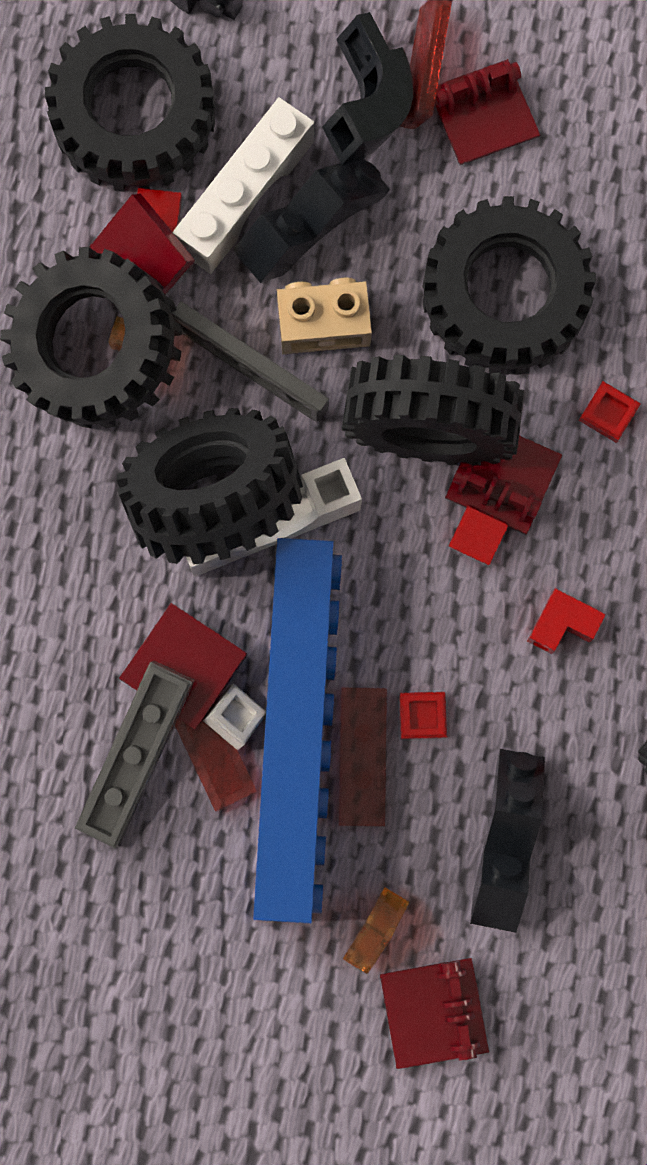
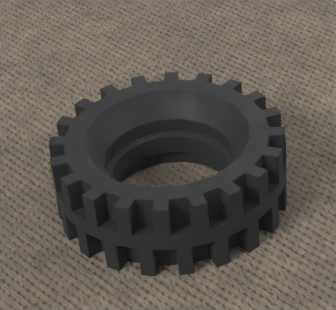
[45,14,215,192]
[422,196,596,375]
[0,247,182,428]
[342,355,525,466]
[116,408,303,564]

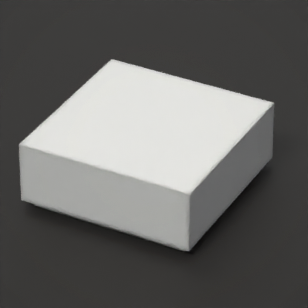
[203,683,266,750]

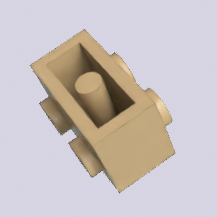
[277,278,372,354]

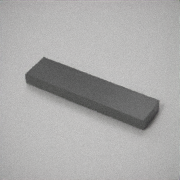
[172,301,329,423]
[75,660,195,849]

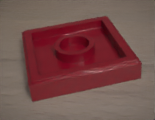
[89,193,195,295]
[119,603,247,731]

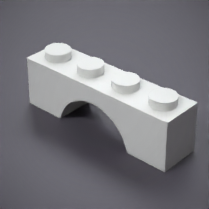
[173,97,314,274]
[186,458,362,577]

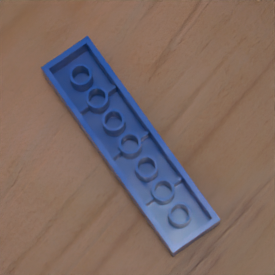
[253,538,342,923]

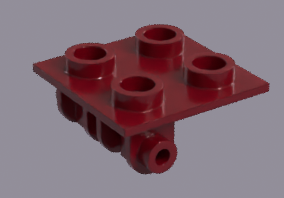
[428,59,540,165]
[445,435,562,535]
[380,958,489,1069]

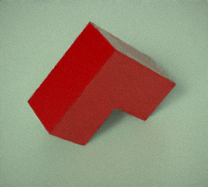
[527,588,606,654]

